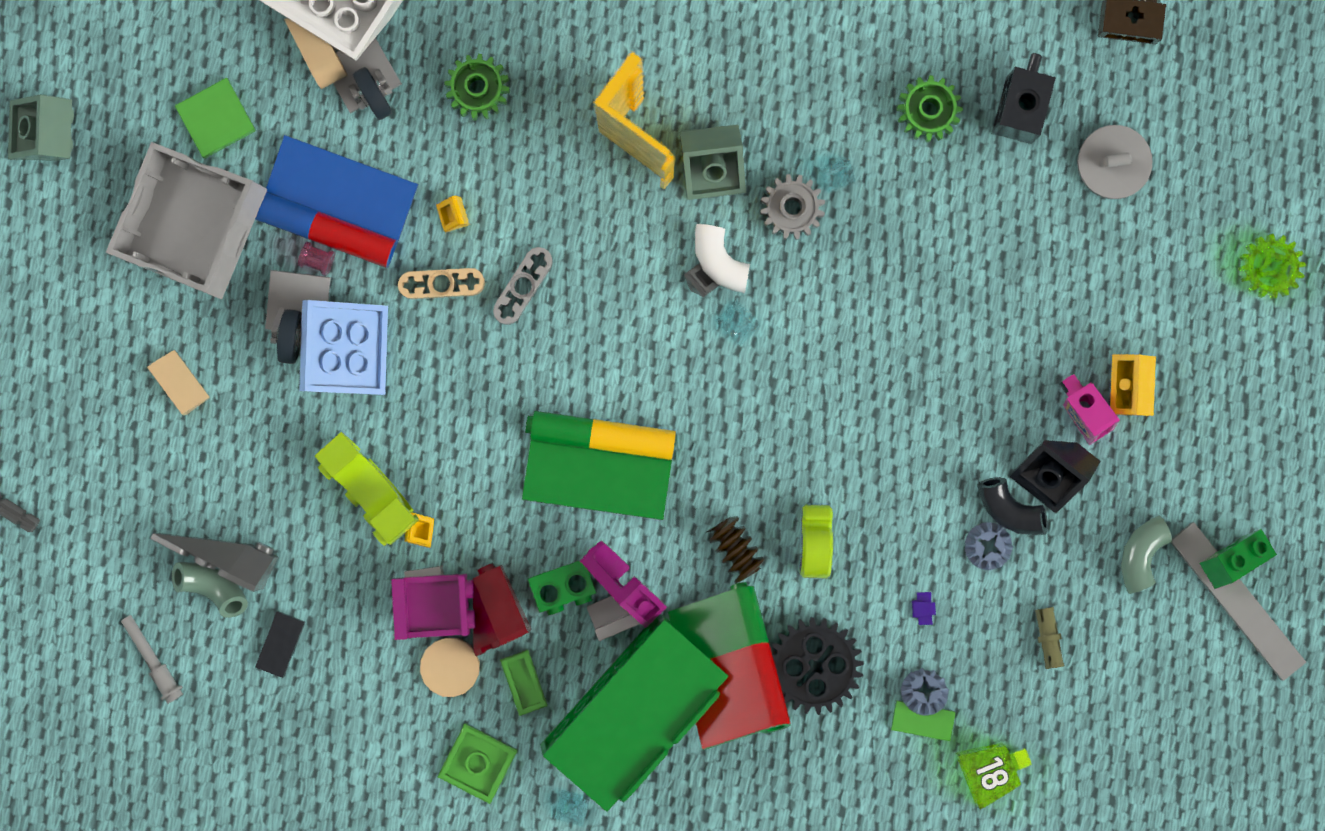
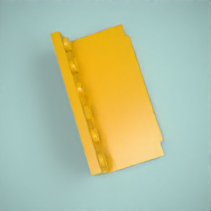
[594,52,675,189]

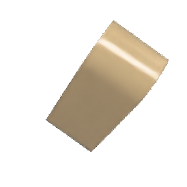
[284,18,348,90]

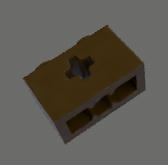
[1098,0,1166,45]

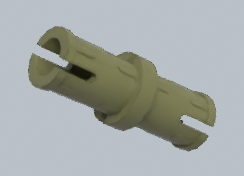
[1035,607,1065,669]

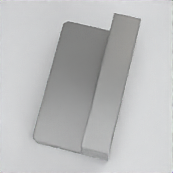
[587,596,640,641]

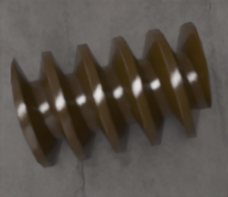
[705,516,764,584]

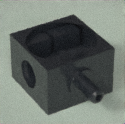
[991,53,1056,144]

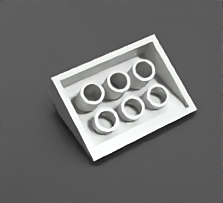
[259,0,403,61]

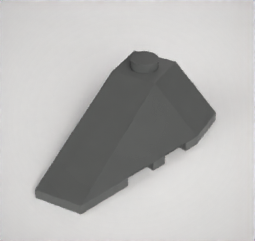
[150,533,279,592]

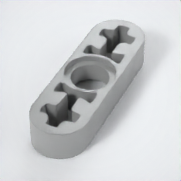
[493,247,553,325]

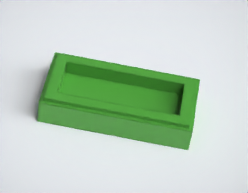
[500,650,548,716]
[891,700,956,741]

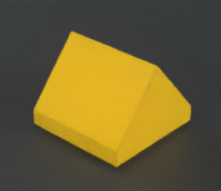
[436,195,470,233]

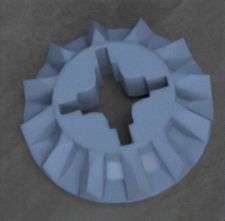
[965,522,1013,570]
[901,668,949,715]

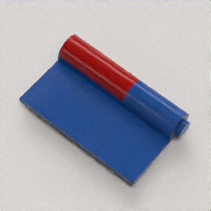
[255,135,419,268]

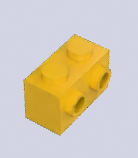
[1110,354,1156,416]

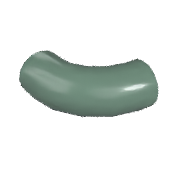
[1121,515,1172,594]
[172,562,248,618]

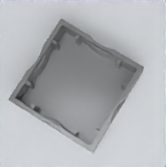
[106,142,267,299]

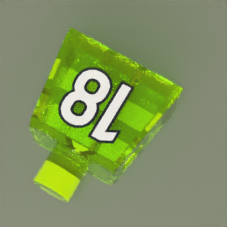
[955,742,1032,809]

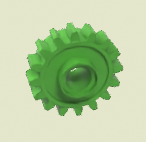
[444,54,510,120]
[896,75,963,142]

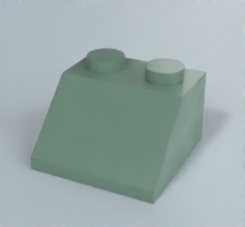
[8,94,74,161]
[680,124,746,200]

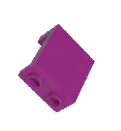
[580,541,667,628]
[391,574,475,640]

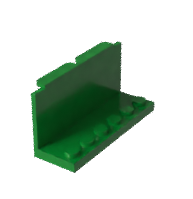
[540,613,728,812]

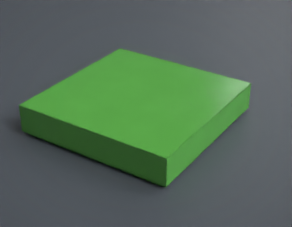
[175,78,256,159]
[437,723,518,804]

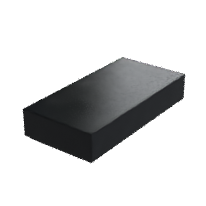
[255,611,306,678]

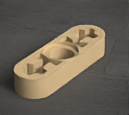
[398,268,485,299]

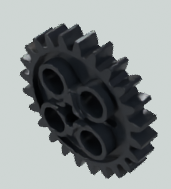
[771,617,864,715]

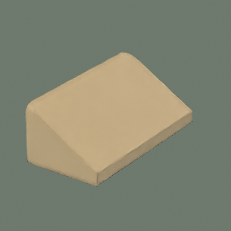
[147,350,210,415]

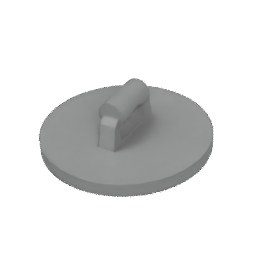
[1077,125,1153,199]

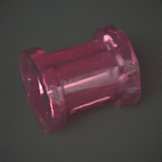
[298,241,336,276]

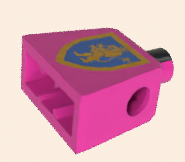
[1060,374,1120,445]

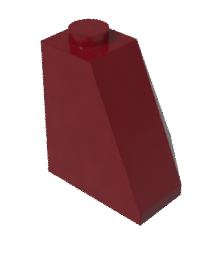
[473,562,532,656]

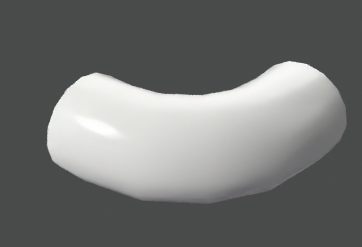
[695,224,750,293]

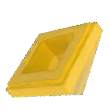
[404,513,434,548]

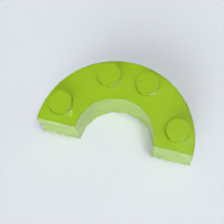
[314,432,419,546]

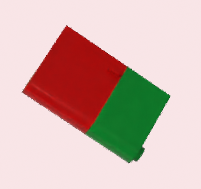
[668,582,791,750]

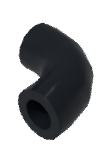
[977,477,1048,535]

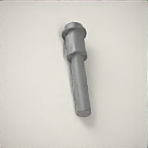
[121,615,183,704]

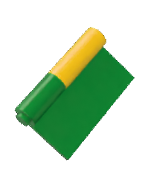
[522,411,676,520]

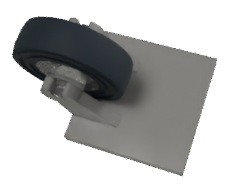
[333,38,402,120]
[265,270,331,364]

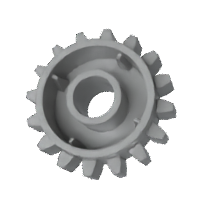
[760,174,825,240]

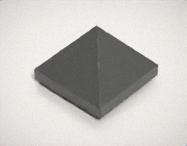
[684,263,719,297]

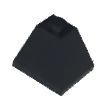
[1010,440,1101,513]

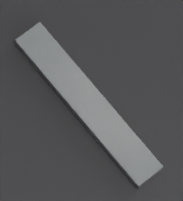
[1171,522,1306,681]

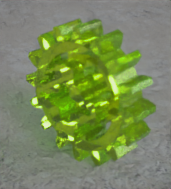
[1238,234,1306,299]

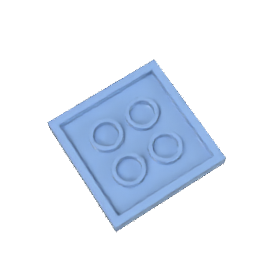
[299,300,388,395]

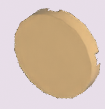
[420,637,480,697]

